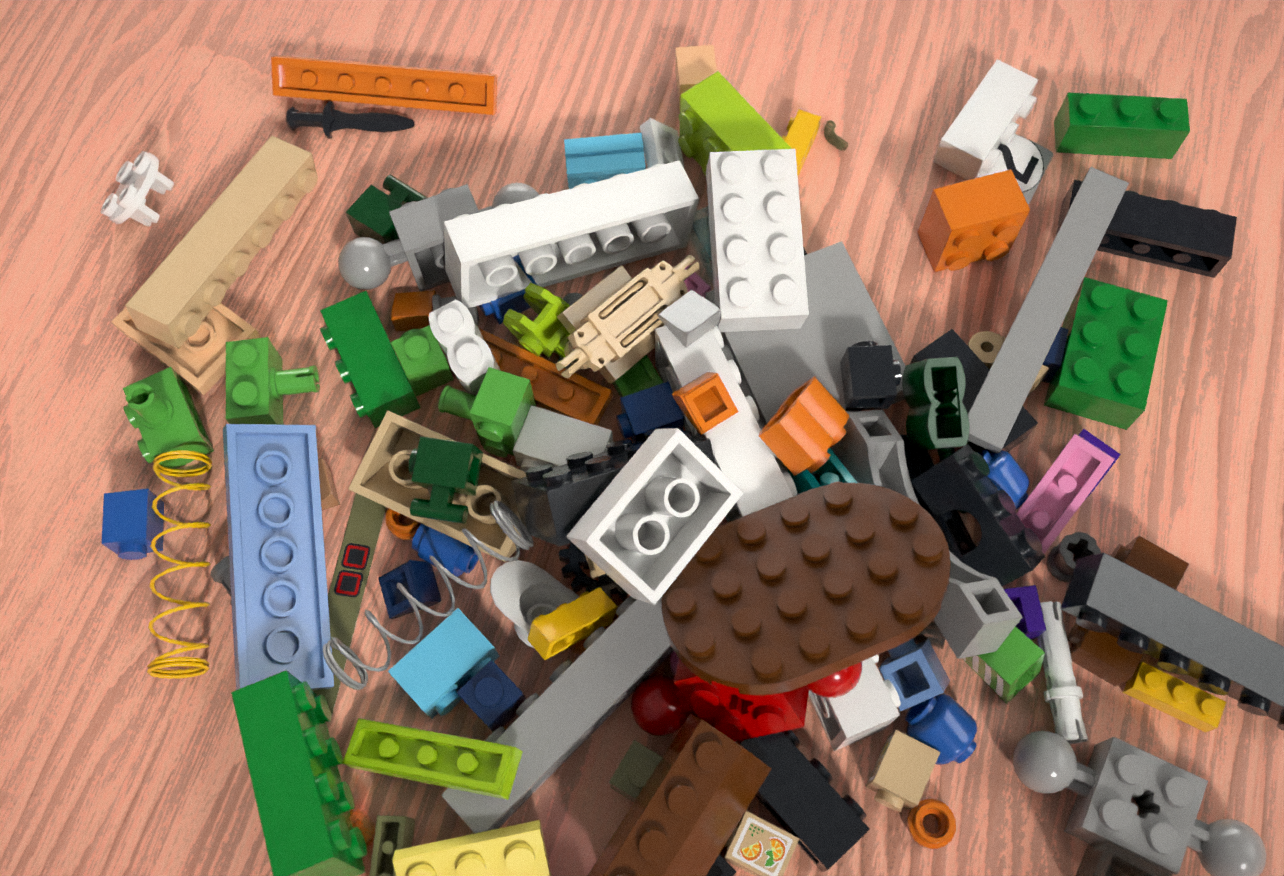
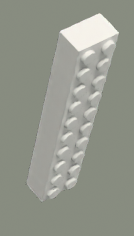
[655,325,901,751]

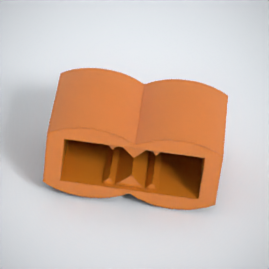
[759,376,849,476]

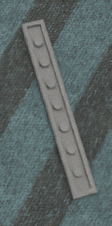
[968,167,1129,454]

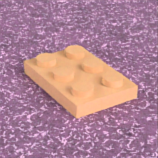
[111,303,261,396]

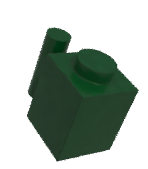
[345,175,428,244]
[409,436,483,524]

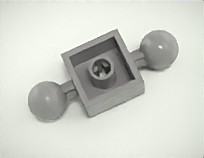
[338,183,539,291]
[1013,731,1266,876]

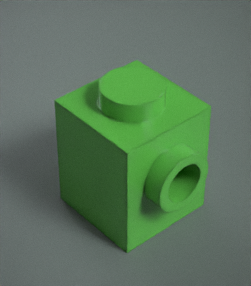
[391,325,454,397]

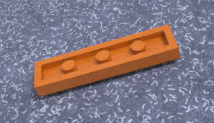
[447,328,613,426]

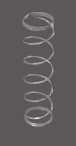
[323,501,533,690]

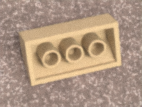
[348,410,526,562]

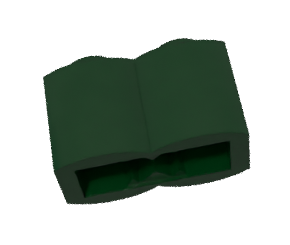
[902,357,970,451]

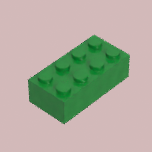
[231,670,367,876]

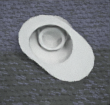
[490,560,579,649]

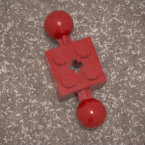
[631,659,862,742]

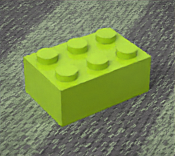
[678,71,792,177]

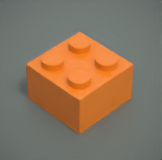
[917,169,1030,272]

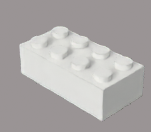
[706,149,809,332]

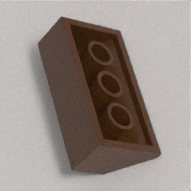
[587,714,772,876]

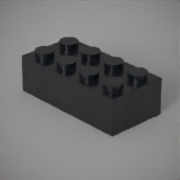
[511,428,715,546]

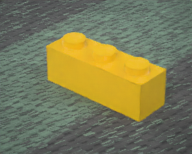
[782,109,821,176]
[527,587,617,660]
[1123,662,1226,733]

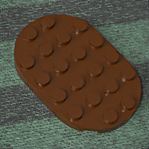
[661,482,951,695]

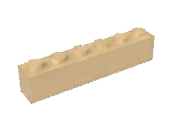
[125,136,318,349]

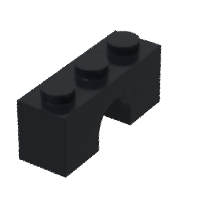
[911,444,1045,587]

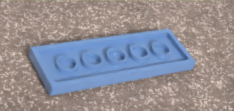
[223,424,334,690]

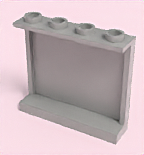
[705,241,906,430]

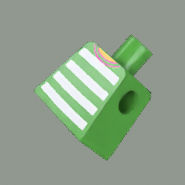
[962,626,1045,704]

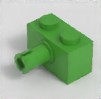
[226,337,320,425]
[123,367,214,469]
[438,367,536,457]

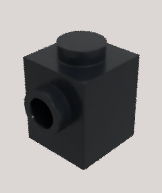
[840,341,901,411]

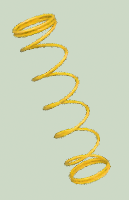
[147,450,212,679]

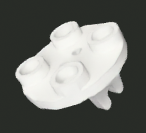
[101,151,174,226]

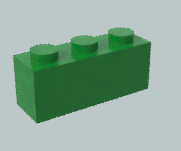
[1054,92,1190,159]
[320,291,421,428]

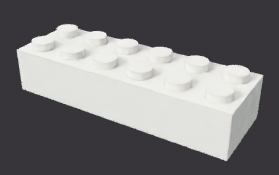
[444,160,699,309]

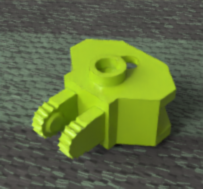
[503,283,571,364]

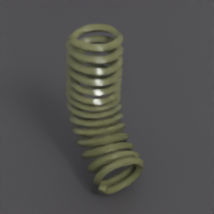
[824,120,848,151]

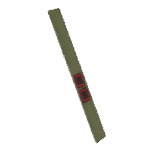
[312,493,386,722]

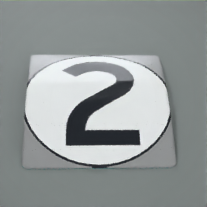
[978,134,1053,204]

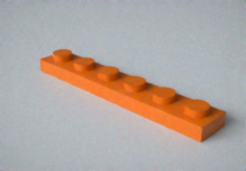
[271,55,497,115]

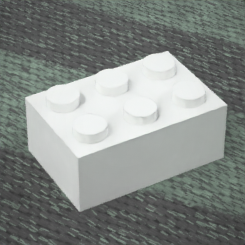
[566,429,743,605]

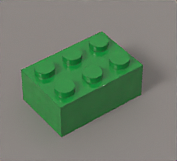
[1044,277,1168,430]

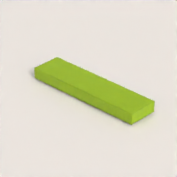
[343,718,523,800]

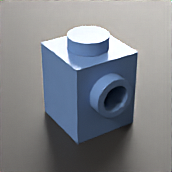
[879,638,950,711]

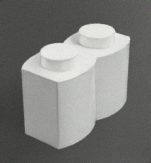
[429,299,501,395]

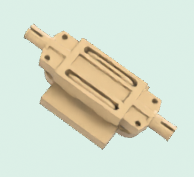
[556,255,700,384]

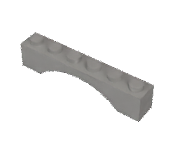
[830,409,1022,659]

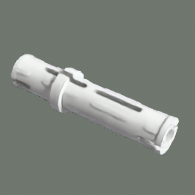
[1037,601,1088,744]

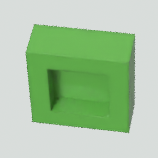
[612,355,663,398]

